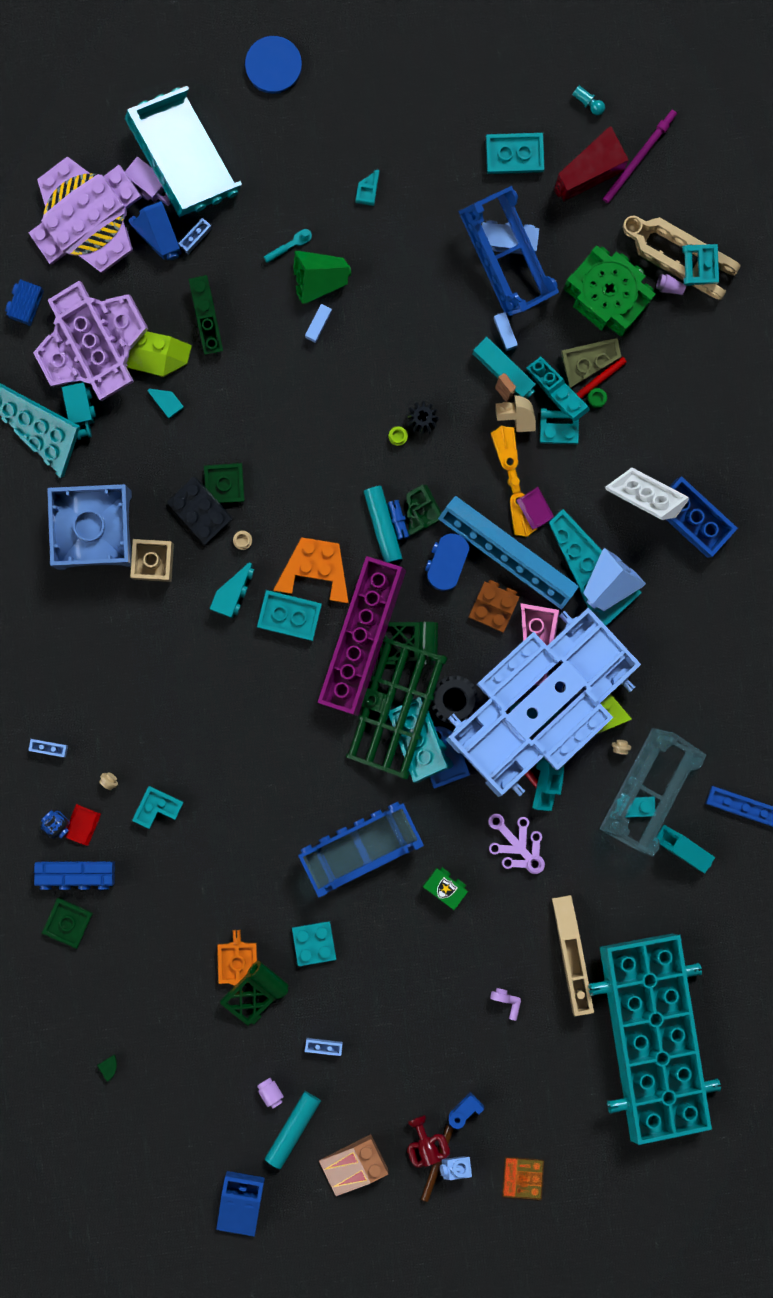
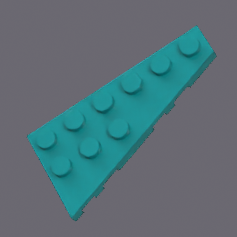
[0,383,81,478]
[549,509,642,626]

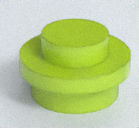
[389,427,408,446]

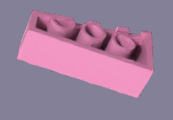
[521,604,560,686]

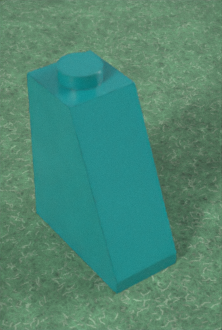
[654,825,715,873]

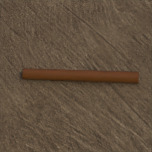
[421,1125,454,1202]

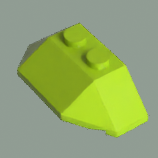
[127,331,192,377]

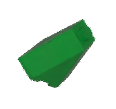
[293,251,351,304]

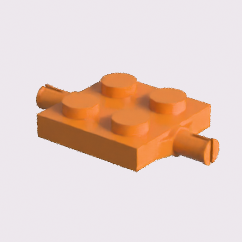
[217,930,257,993]

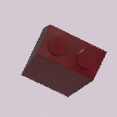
[554,127,629,202]

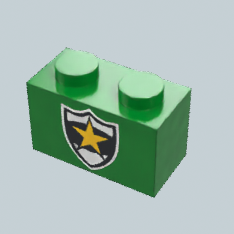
[423,867,468,910]

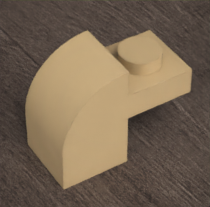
[496,396,536,432]

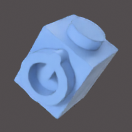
[440,1156,472,1180]

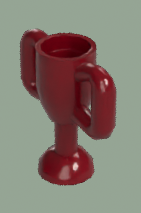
[407,1115,450,1168]

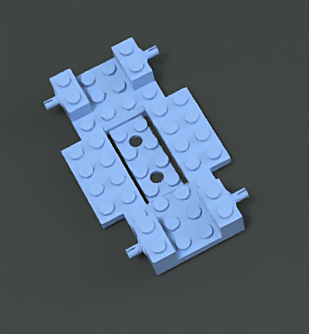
[445,608,641,797]

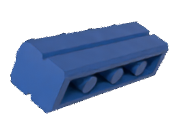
[34,861,115,890]

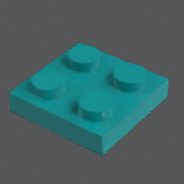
[292,921,336,966]

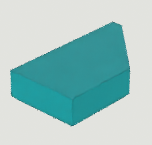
[356,170,380,206]
[147,389,184,419]

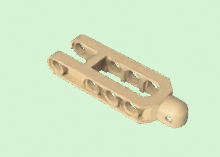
[623,216,740,300]

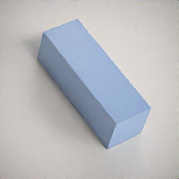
[178,218,212,254]
[305,304,332,343]
[493,312,518,351]
[29,739,68,757]
[305,1038,343,1056]

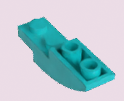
[526,356,590,422]
[532,757,564,811]

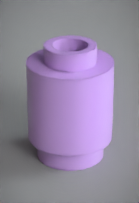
[257,1078,284,1108]

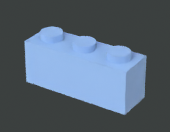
[482,220,539,254]

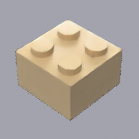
[130,539,174,582]

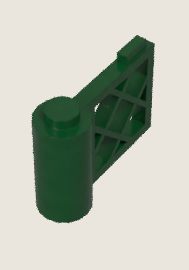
[380,622,438,665]
[220,961,288,1025]

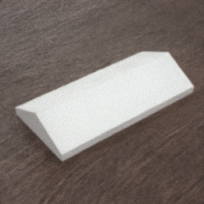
[605,468,689,520]

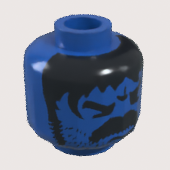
[41,810,70,839]

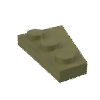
[561,338,621,388]

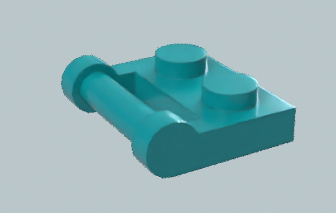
[682,244,719,286]
[540,408,579,444]

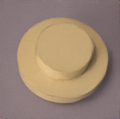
[233,531,252,550]
[612,740,631,754]
[99,773,118,790]

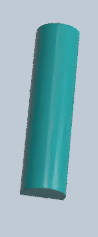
[363,486,403,563]
[265,1091,321,1169]

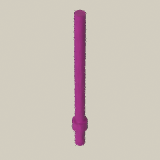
[603,110,677,203]

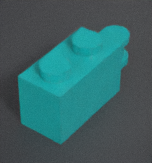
[62,383,96,440]

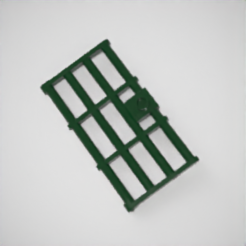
[346,638,447,779]

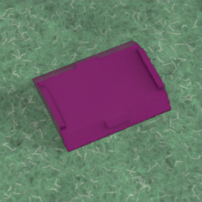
[516,487,554,530]

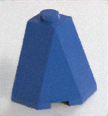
[128,201,182,260]

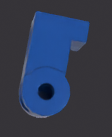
[449,1092,484,1129]

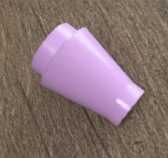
[656,274,686,295]

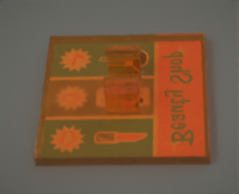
[503,1157,544,1200]

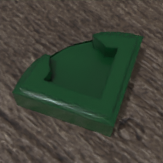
[97,1054,117,1082]

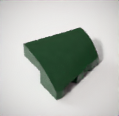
[407,484,442,536]

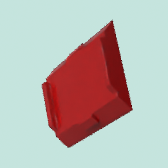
[64,804,101,846]

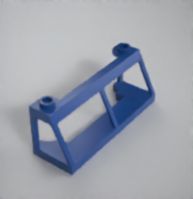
[458,186,559,316]

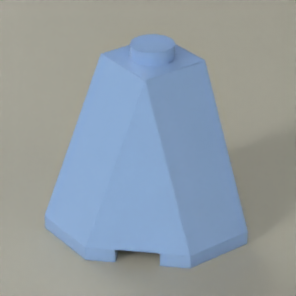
[584,548,646,611]

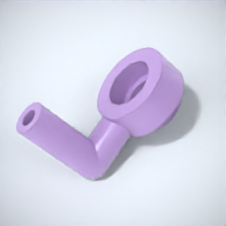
[490,988,521,1021]

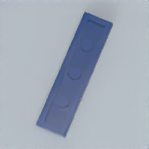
[706,786,773,827]

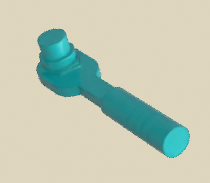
[264,229,312,263]

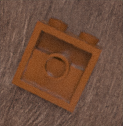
[468,580,519,633]

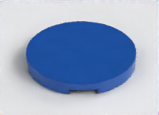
[245,36,302,94]

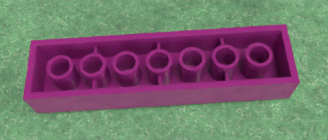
[317,556,406,716]

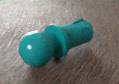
[572,85,605,115]

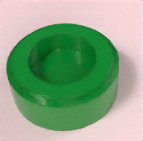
[587,388,607,408]

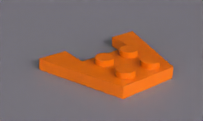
[273,537,349,604]

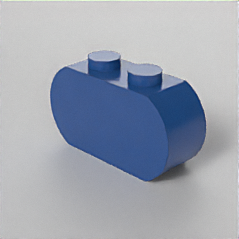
[425,534,469,591]

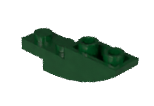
[188,275,223,355]

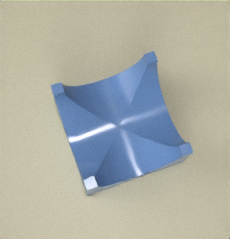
[48,484,132,570]

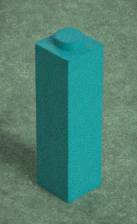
[472,337,536,399]

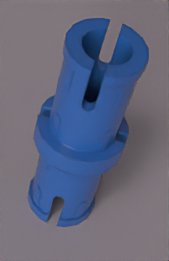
[387,500,409,540]

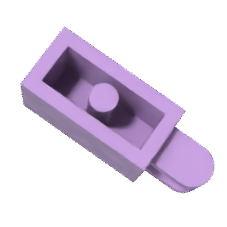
[125,157,170,206]

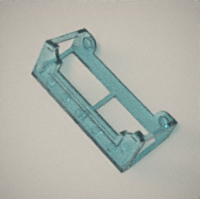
[599,728,706,857]

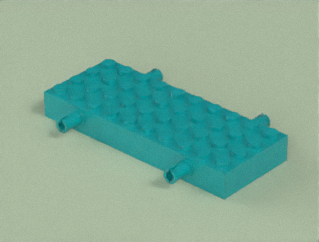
[588,933,721,1145]

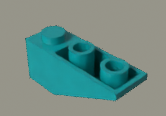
[210,562,255,618]

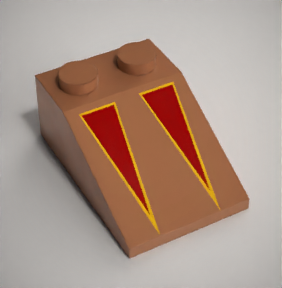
[319,1134,388,1196]

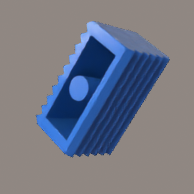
[5,279,44,326]

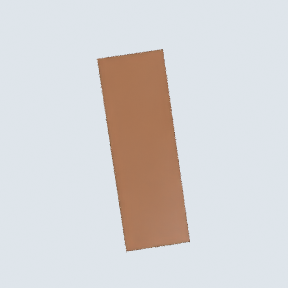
[495,373,516,402]

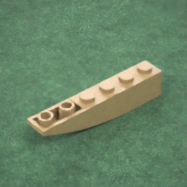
[552,895,594,1016]

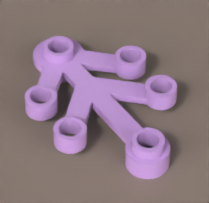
[488,814,545,874]

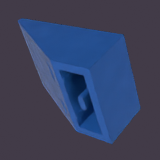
[216,1171,265,1237]

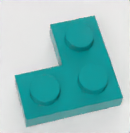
[132,786,184,829]

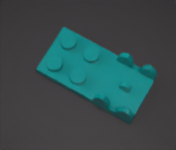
[389,696,453,783]

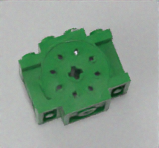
[563,245,655,337]

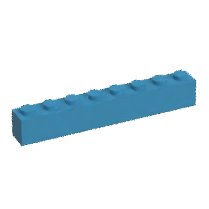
[438,496,579,610]

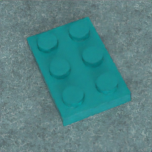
[486,133,544,174]
[257,590,322,641]

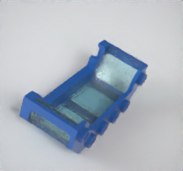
[298,802,424,898]

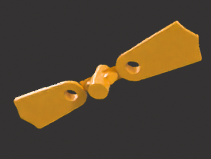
[491,425,537,537]

